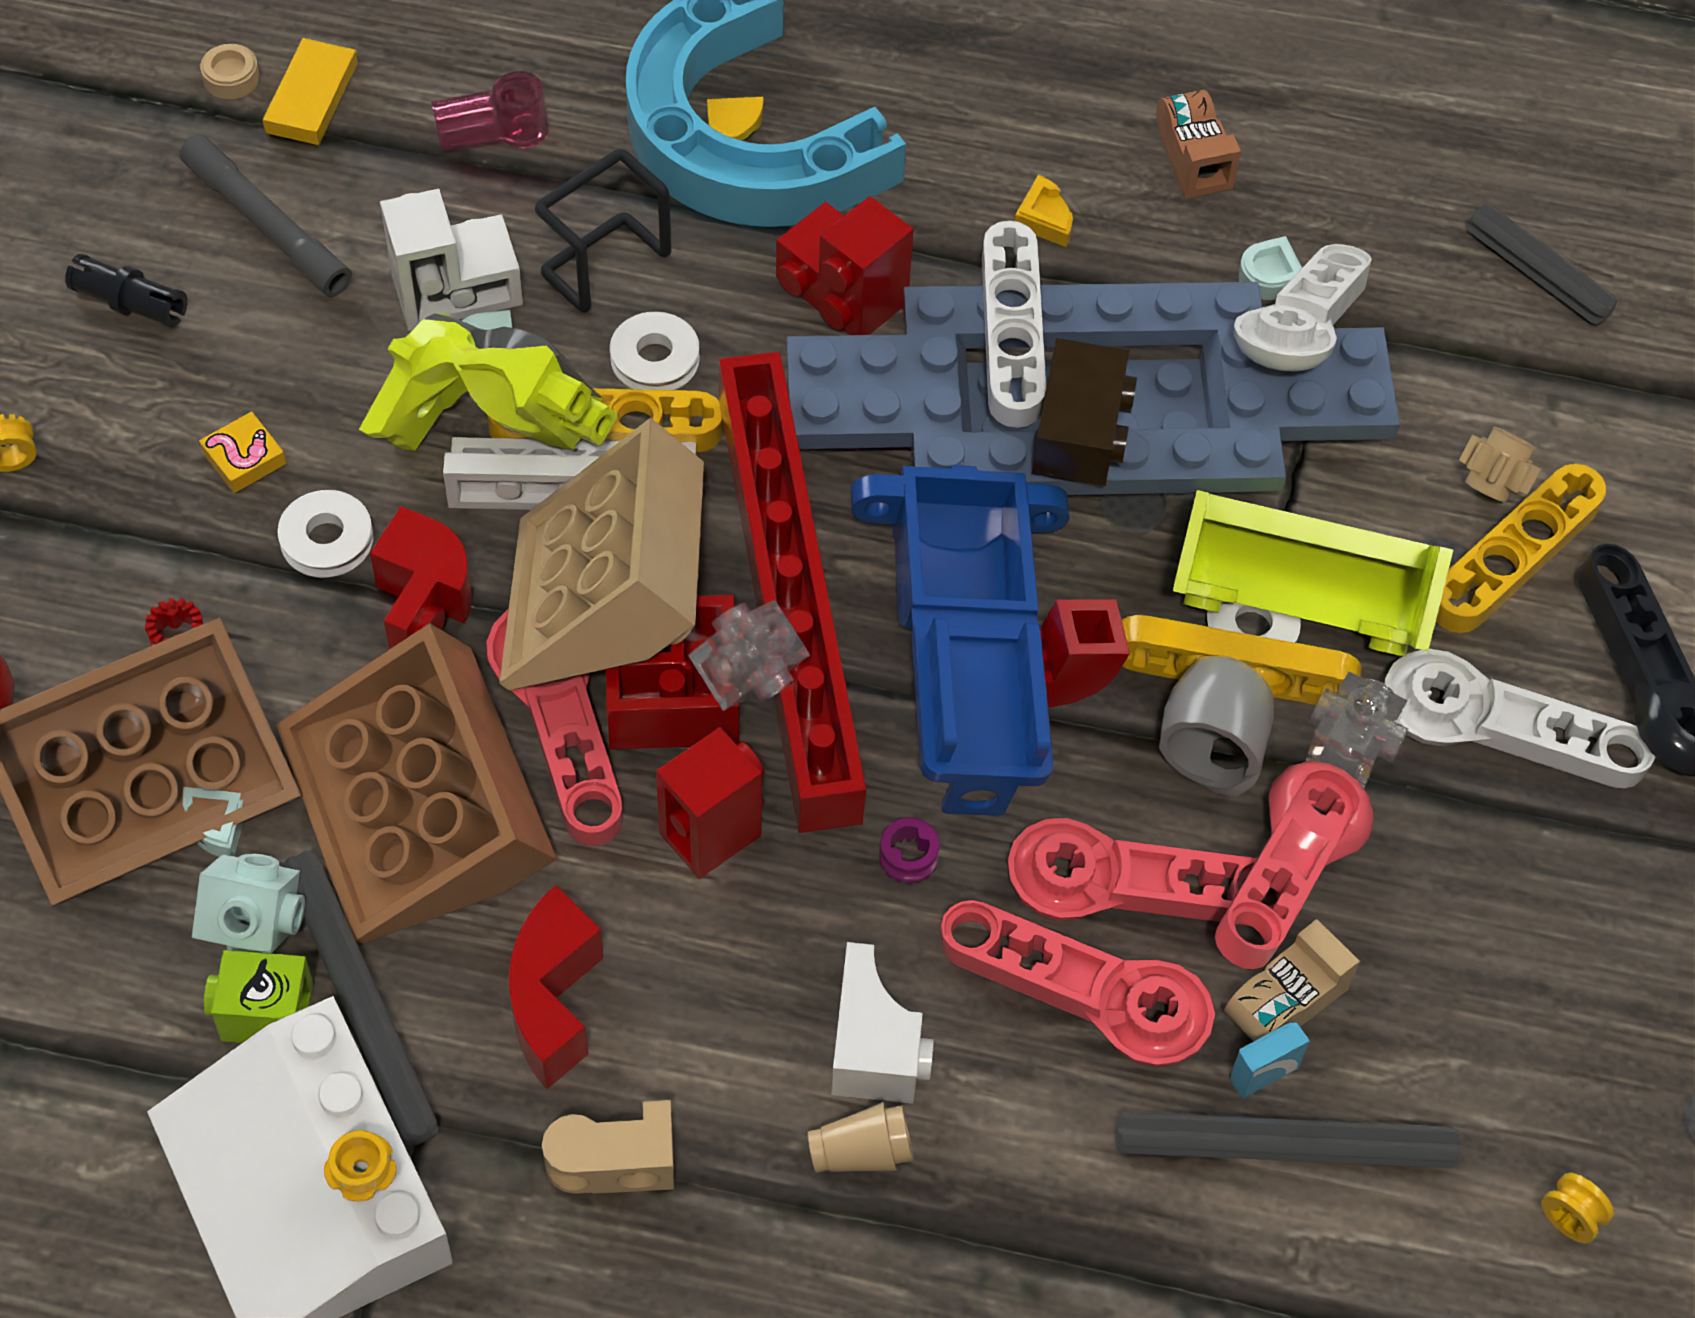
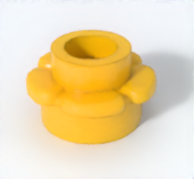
[324,1130,397,1202]

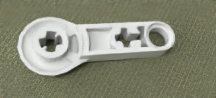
[1234,244,1372,372]
[1384,649,1655,789]

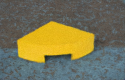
[707,97,763,141]
[1015,174,1073,247]

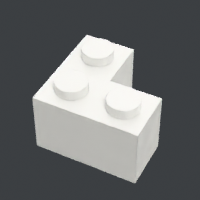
[380,189,523,331]

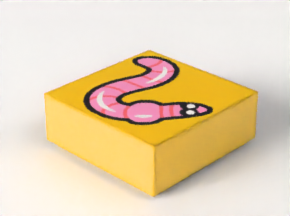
[199,411,287,493]

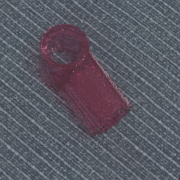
[431,71,549,151]

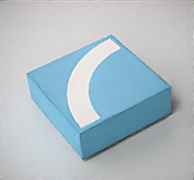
[1229,1022,1310,1099]

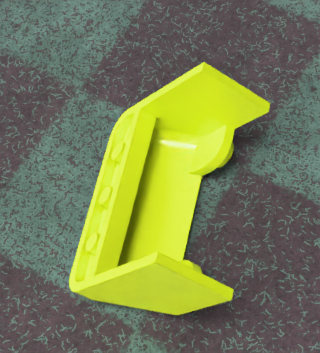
[1173,490,1453,657]

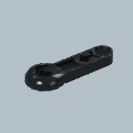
[1577,543,1695,776]

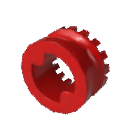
[145,598,204,646]

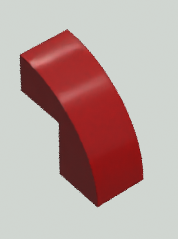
[509,885,604,1089]

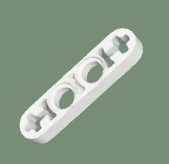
[982,220,1046,428]

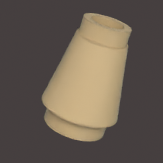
[808,1102,913,1173]

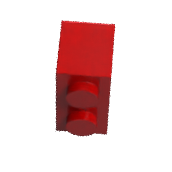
[656,727,764,880]

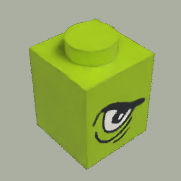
[204,950,314,1043]

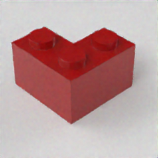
[776,196,914,335]
[606,595,739,750]

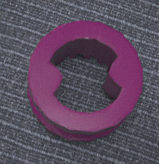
[879,817,940,885]

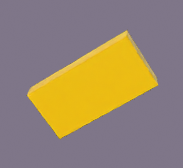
[263,38,358,145]

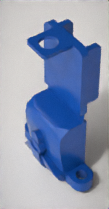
[851,465,1070,816]

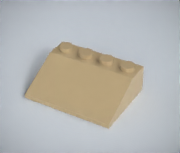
[499,418,704,690]

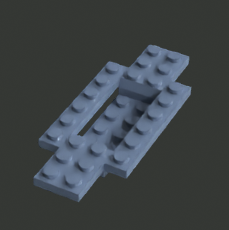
[787,282,1400,495]

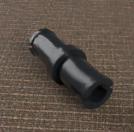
[65,254,188,328]

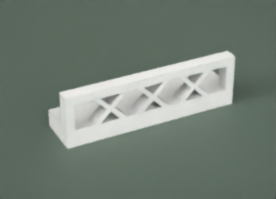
[443,437,696,510]

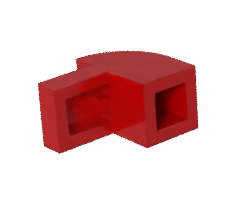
[370,506,472,650]
[1039,599,1130,708]

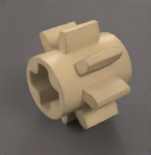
[1459,427,1541,502]

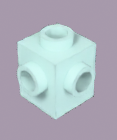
[192,854,305,954]

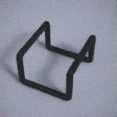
[535,149,671,312]

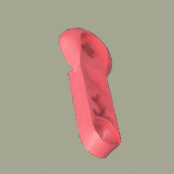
[486,609,623,846]
[1215,761,1374,969]
[1007,818,1280,926]
[941,900,1215,1068]

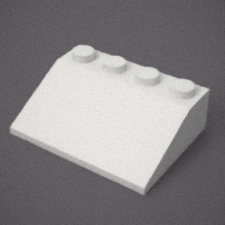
[147,996,453,1318]

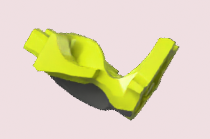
[359,313,617,451]

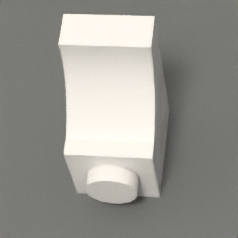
[831,942,934,1104]

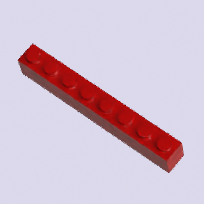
[719,351,866,834]

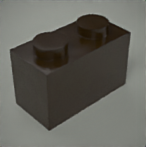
[1032,338,1137,486]

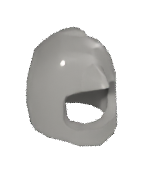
[1159,656,1274,797]

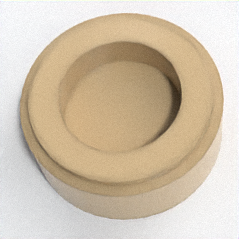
[200,44,260,100]

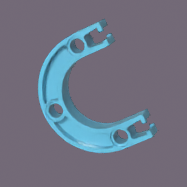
[626,0,906,227]

